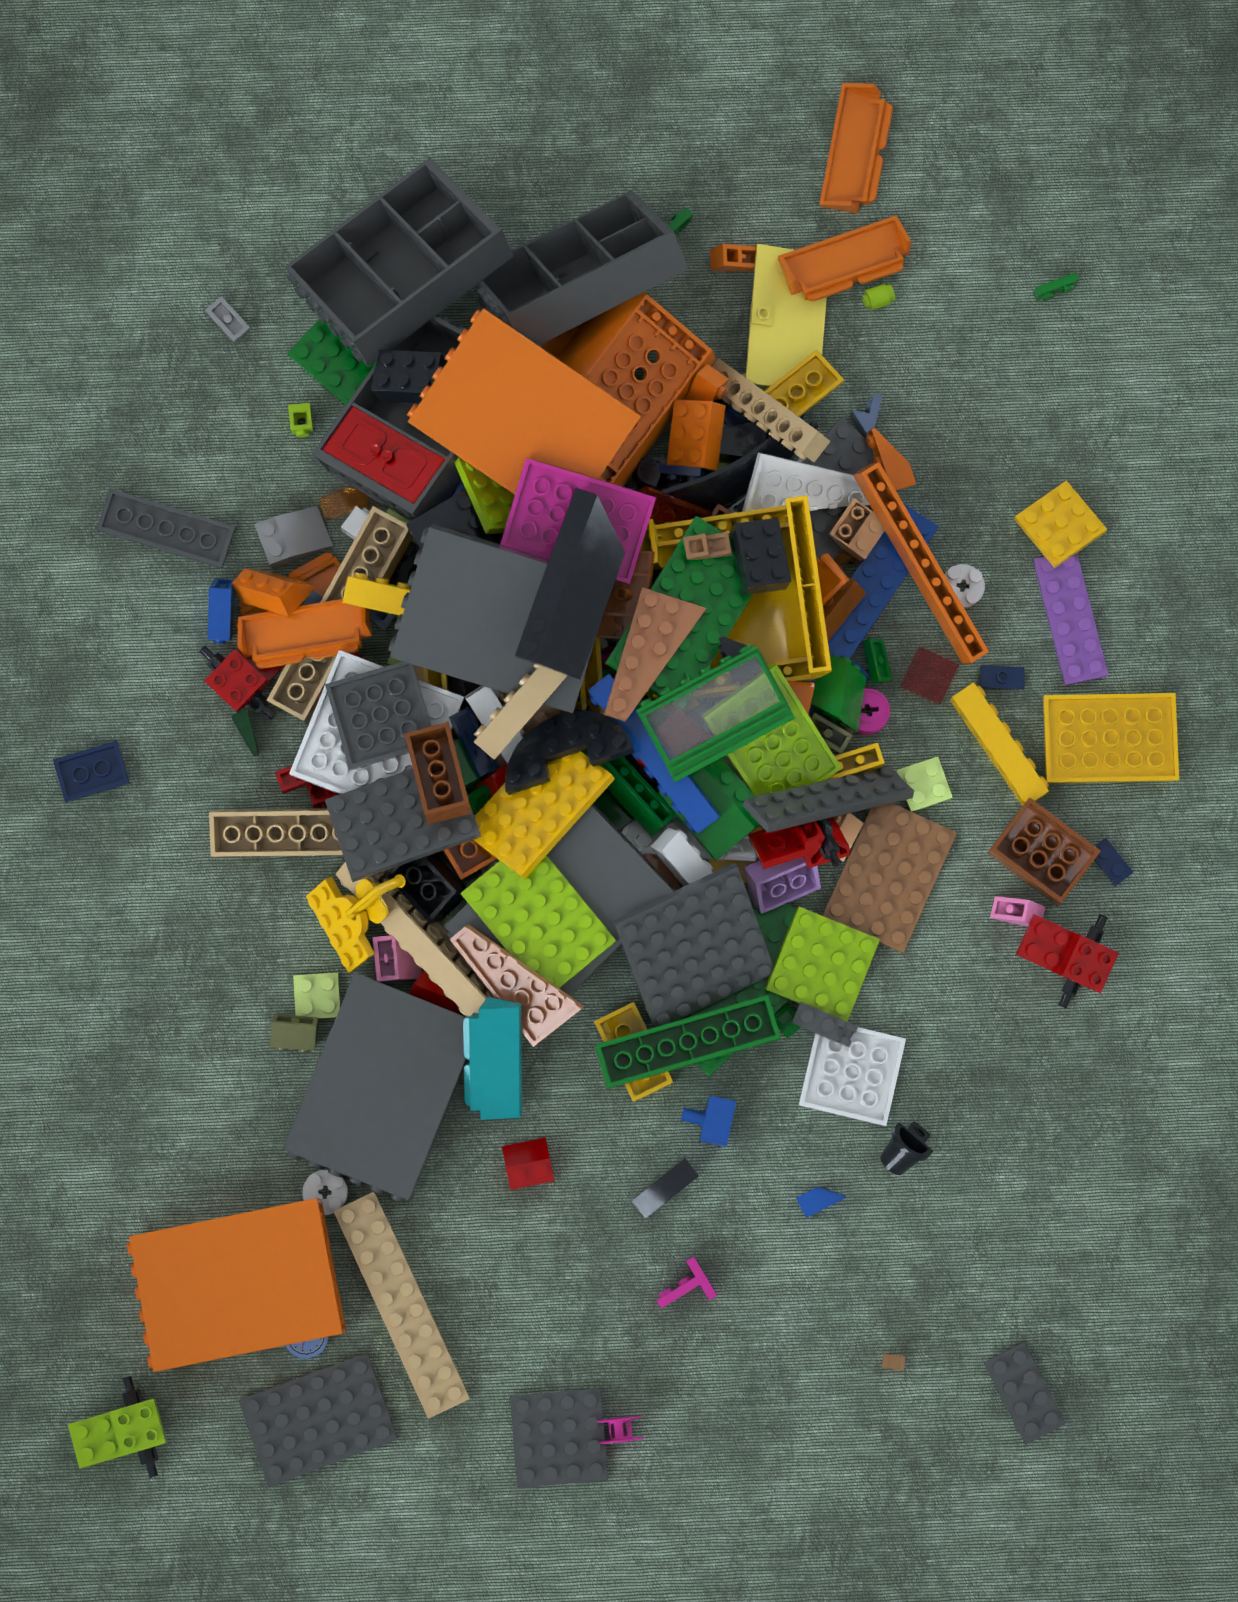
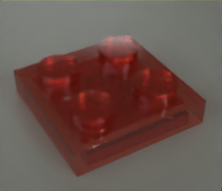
[900,646,959,705]

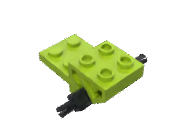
[67,1376,167,1478]

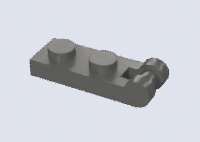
[792,1002,858,1048]

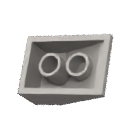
[254,506,333,570]

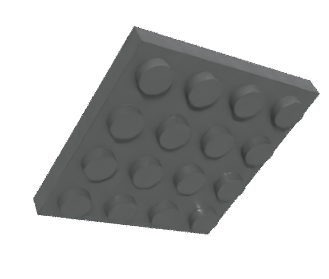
[325,661,431,771]
[510,1388,608,1488]

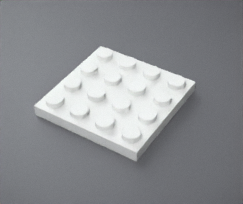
[798,1027,906,1126]

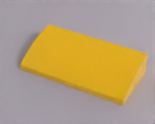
[594,1002,674,1102]

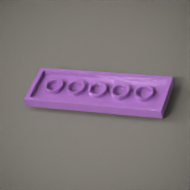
[1033,553,1108,686]

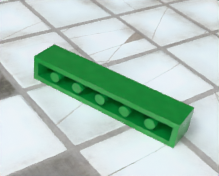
[581,749,676,838]

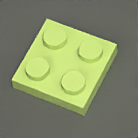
[896,757,953,812]
[293,973,340,1019]

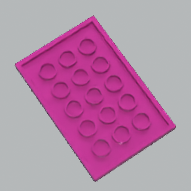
[500,458,656,584]

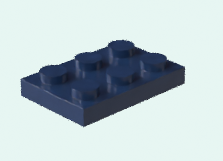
[53,740,130,803]

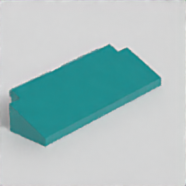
[463,997,522,1120]

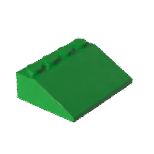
[657,758,760,862]

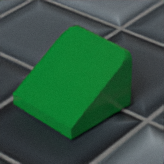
[774,1004,801,1038]

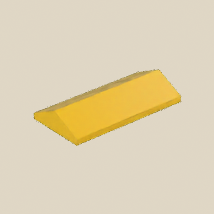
[764,350,845,417]

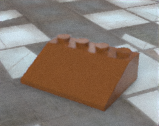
[987,797,1101,907]

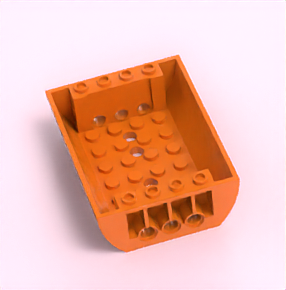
[557,292,716,487]

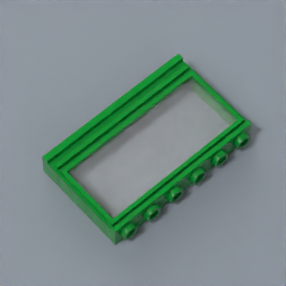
[636,644,795,782]

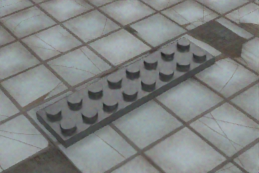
[743,766,914,832]

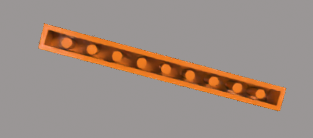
[853,462,989,664]

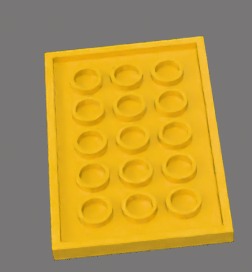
[1043,693,1179,784]
[473,751,615,880]

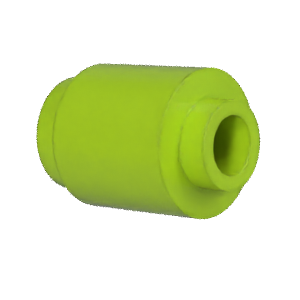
[862,284,896,311]

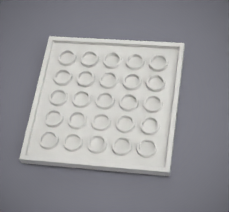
[289,650,464,794]

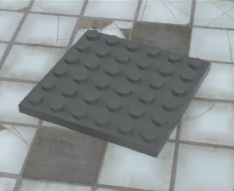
[612,863,774,1028]

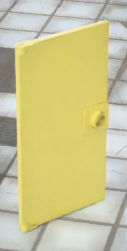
[745,244,827,387]

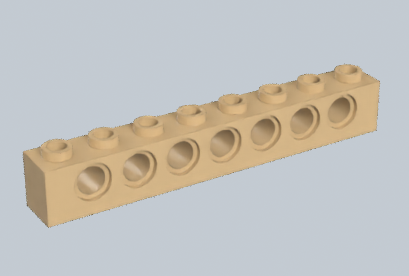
[712,358,830,462]

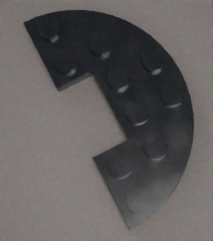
[505,710,635,795]

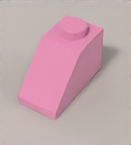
[990,896,1045,927]

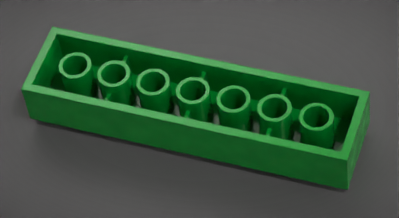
[594,995,781,1090]

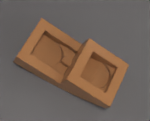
[683,532,732,560]

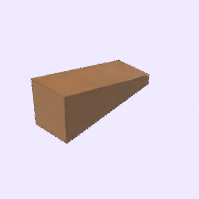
[882,1353,906,1371]

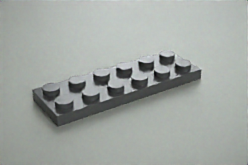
[96,488,236,569]

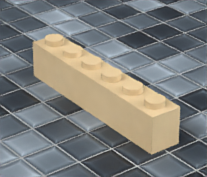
[474,664,568,760]

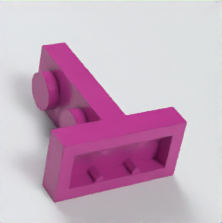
[656,1257,717,1308]

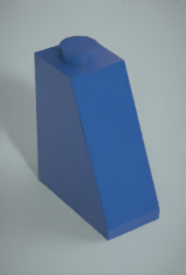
[208,578,236,644]

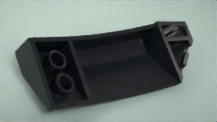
[660,422,818,523]

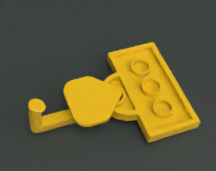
[306,874,406,973]

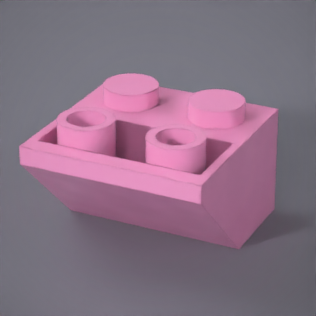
[372,935,422,984]

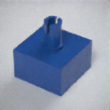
[681,1096,736,1148]

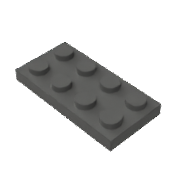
[983,1342,1066,1445]

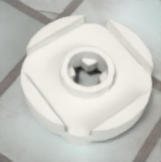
[945,564,985,609]
[302,1170,348,1215]

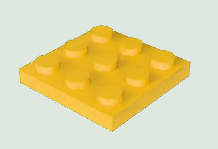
[1014,480,1107,568]

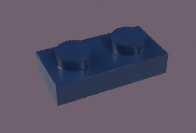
[1094,838,1133,886]

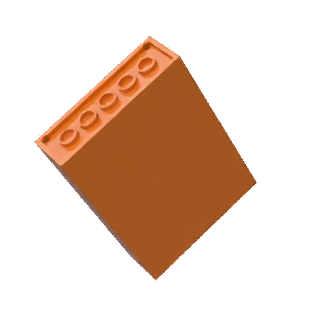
[407,308,641,495]
[127,1198,347,1372]

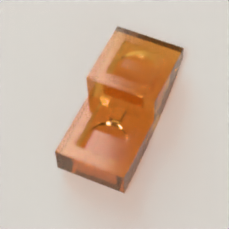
[318,487,370,520]

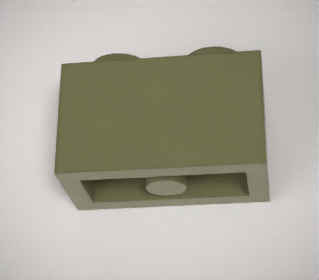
[810,709,854,754]
[270,1014,319,1052]

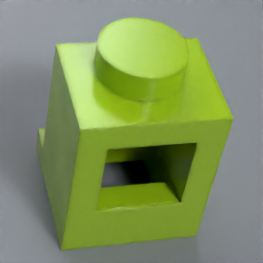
[288,403,314,438]

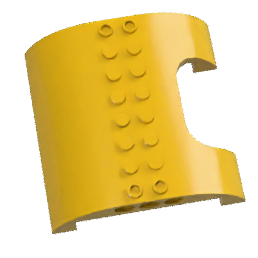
[640,495,832,700]

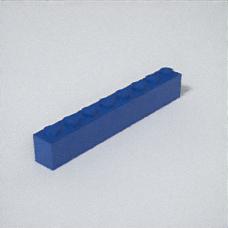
[588,673,721,834]

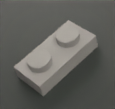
[205,296,251,344]

